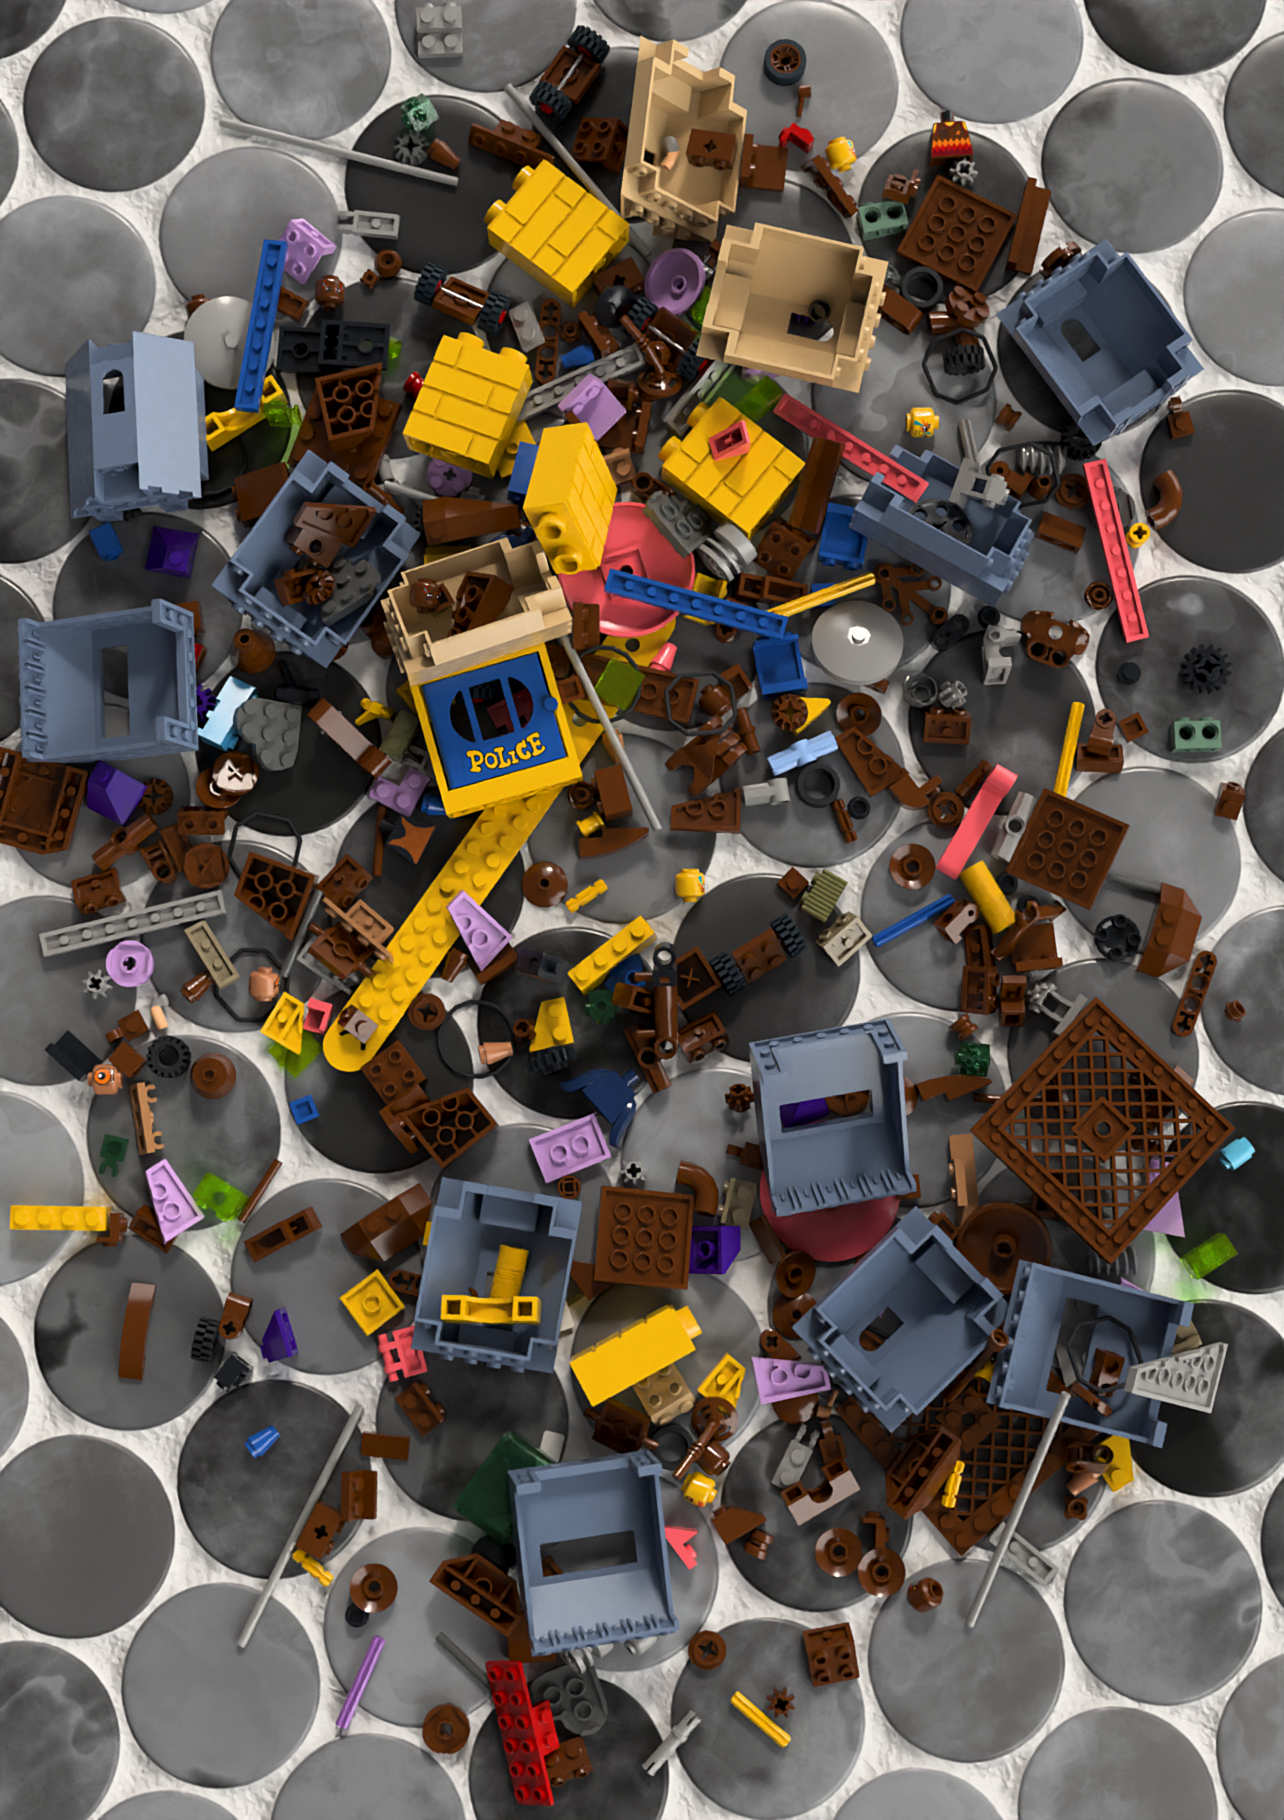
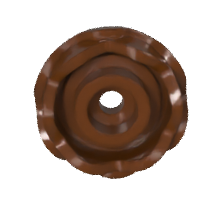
[374,249,402,277]
[643,341,671,369]
[1084,581,1113,610]
[567,781,596,810]

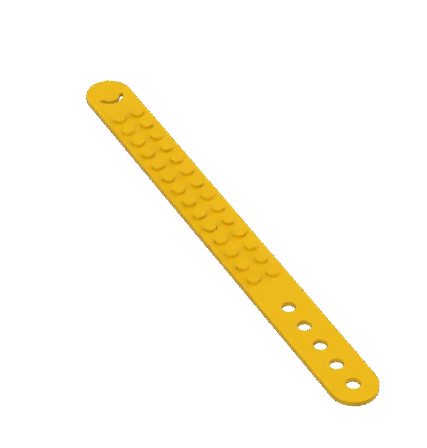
[323,617,676,1072]

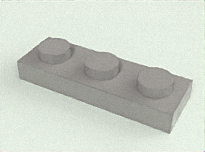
[987,1521,1059,1587]

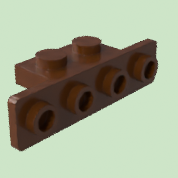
[468,119,555,170]

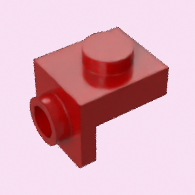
[778,122,815,154]

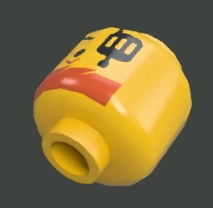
[681,1471,718,1508]

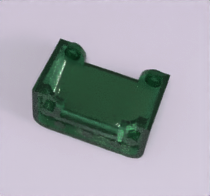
[452,1430,558,1545]

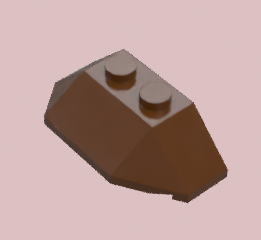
[1135,883,1202,977]
[340,1183,432,1261]
[886,1426,961,1520]
[429,1553,522,1637]

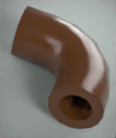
[926,311,980,347]
[1145,470,1183,531]
[675,1160,719,1217]

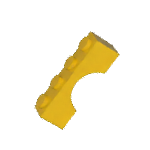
[205,375,288,452]
[567,915,657,997]
[9,1205,111,1231]
[441,1295,542,1325]

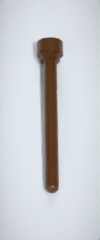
[945,1329,1009,1402]

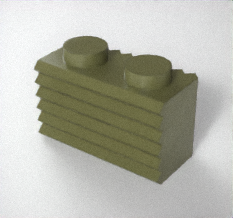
[379,710,421,764]
[799,869,848,924]

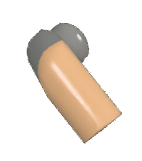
[661,136,680,171]
[150,994,169,1030]

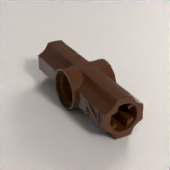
[91,812,159,871]
[624,1022,672,1094]

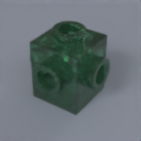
[399,93,439,132]
[585,989,619,1025]
[954,1042,990,1077]

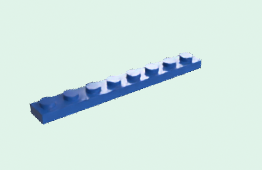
[234,239,288,413]
[604,568,788,641]

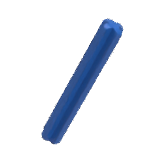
[871,894,955,947]

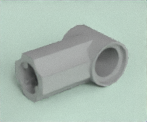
[742,778,790,807]

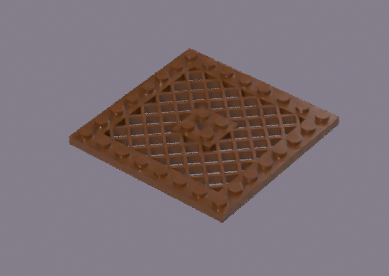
[969,997,1235,1265]
[835,1321,1100,1556]

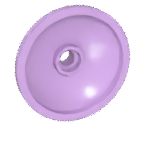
[644,248,705,316]

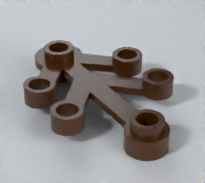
[873,563,948,627]

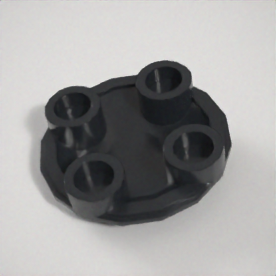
[593,285,637,328]
[1094,914,1141,961]
[471,1533,517,1576]

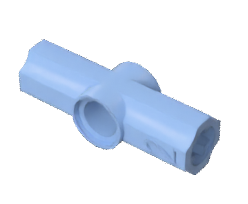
[767,731,838,777]

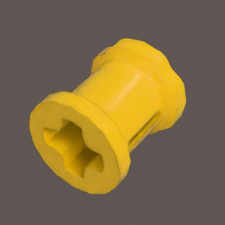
[1125,522,1150,548]
[576,810,606,838]

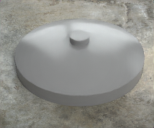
[183,296,276,390]
[811,601,904,685]

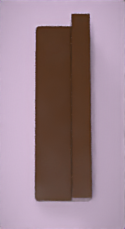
[1005,177,1051,275]
[788,437,846,534]

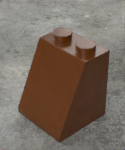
[231,462,290,528]

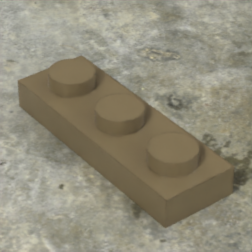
[184,920,240,990]

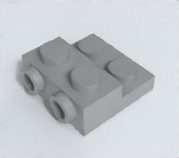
[416,2,463,58]

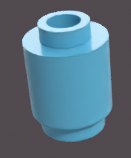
[1218,1137,1255,1171]

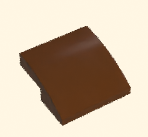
[508,1610,557,1663]

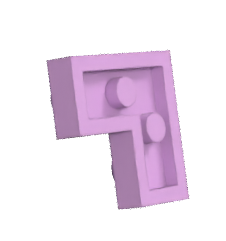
[368,766,431,817]

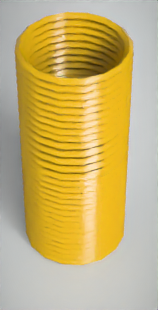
[959,861,1015,934]
[488,1245,529,1299]

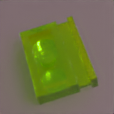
[264,401,303,428]

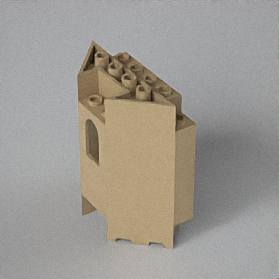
[621,36,747,243]
[696,222,888,393]
[380,537,573,687]

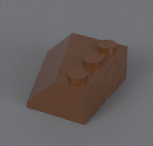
[315,362,383,452]
[234,851,320,941]
[398,1087,499,1170]

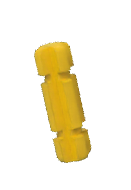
[565,879,608,913]
[941,1460,965,1508]
[292,1548,334,1587]

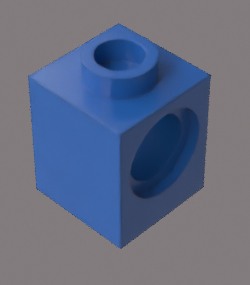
[88,522,125,561]

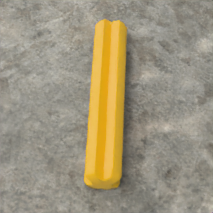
[730,1692,791,1748]

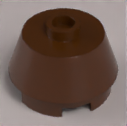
[190,1052,236,1099]

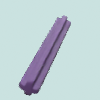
[336,1635,385,1729]

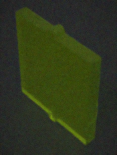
[595,656,645,711]
[268,1028,323,1078]

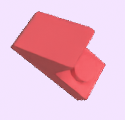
[664,1525,698,1570]

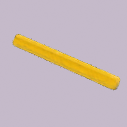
[767,572,875,617]
[1053,702,1085,797]

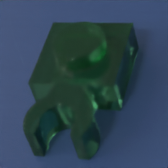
[99,1134,130,1177]

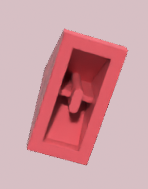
[709,421,750,460]

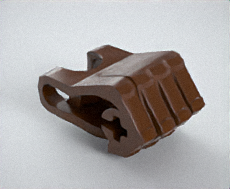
[665,715,748,797]

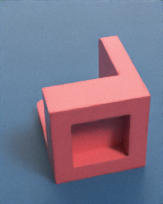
[303,998,334,1036]

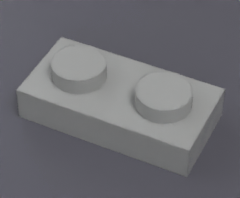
[508,301,545,352]

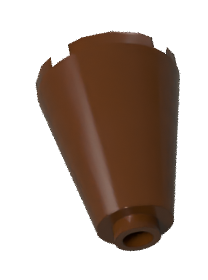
[230,628,276,674]

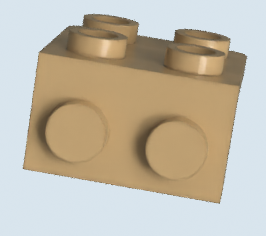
[632,1362,698,1428]

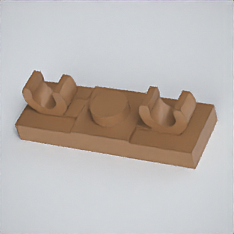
[129,1082,164,1156]

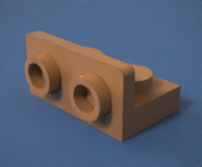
[603,448,636,486]

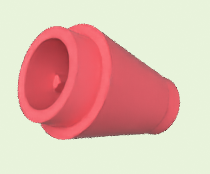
[649,642,677,672]

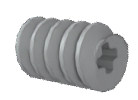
[1017,443,1067,475]
[1086,1245,1138,1276]

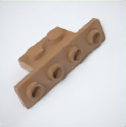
[322,897,394,964]
[948,1134,979,1229]

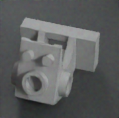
[949,458,1010,509]
[981,625,1021,685]
[1024,980,1088,1038]

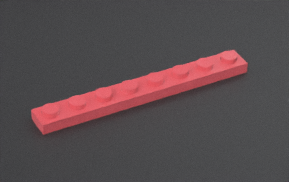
[773,393,929,503]
[1082,459,1149,643]

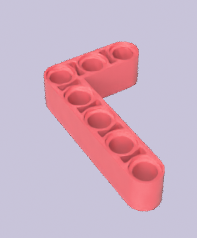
[936,764,1018,880]

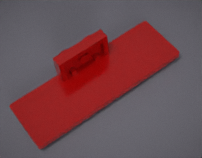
[485,1660,560,1806]

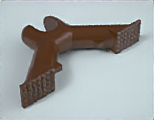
[990,900,1067,962]

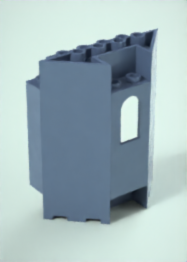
[996,239,1204,446]
[65,331,209,523]
[849,445,1035,607]
[212,449,421,668]
[411,1177,583,1373]
[792,1206,1009,1433]

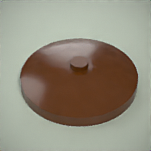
[956,1201,1052,1294]

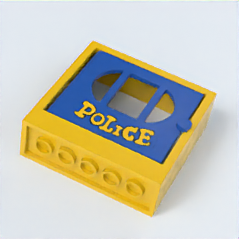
[408,642,584,819]

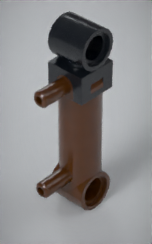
[634,942,678,1060]

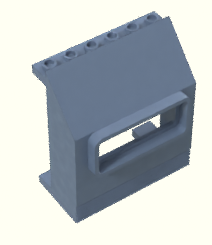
[17,598,198,763]
[748,1018,917,1217]
[986,1259,1194,1448]
[507,1450,680,1656]

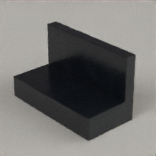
[45,1030,103,1082]

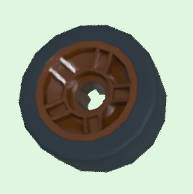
[763,39,807,86]

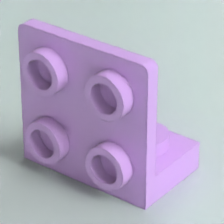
[278,218,337,284]
[557,373,626,441]

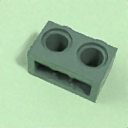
[856,198,908,241]
[1169,717,1222,753]

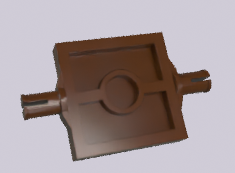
[308,921,375,981]
[583,1397,660,1454]

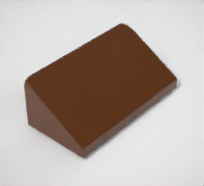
[1075,743,1124,773]
[963,924,996,967]
[128,1204,181,1254]
[749,1215,786,1264]
[361,1431,411,1461]

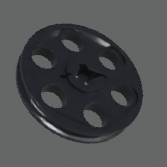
[908,499,972,546]

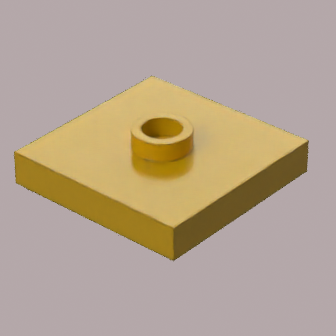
[497,420,536,480]
[339,1269,406,1336]

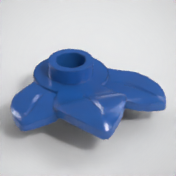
[605,954,646,992]

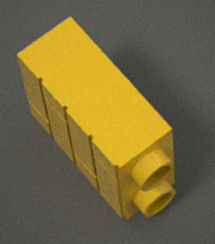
[484,159,629,309]
[403,332,533,479]
[658,396,806,541]
[523,422,618,575]
[569,1304,702,1407]

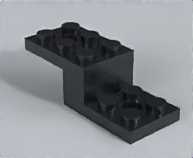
[276,319,391,376]

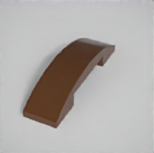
[119,1282,156,1380]

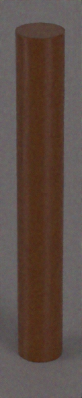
[372,807,387,876]
[237,1158,283,1223]

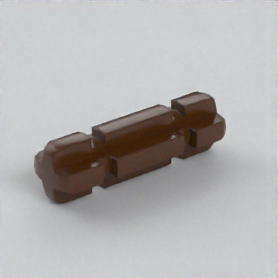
[954,759,992,799]
[831,799,858,844]

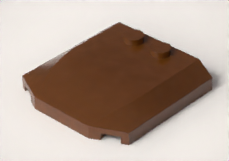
[0,746,91,855]

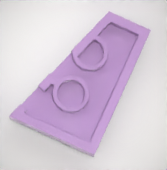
[446,890,513,972]
[144,1159,205,1244]
[1143,1159,1185,1237]
[751,1357,831,1405]

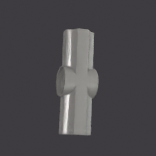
[990,791,1037,863]

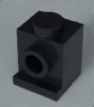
[214,1353,254,1392]

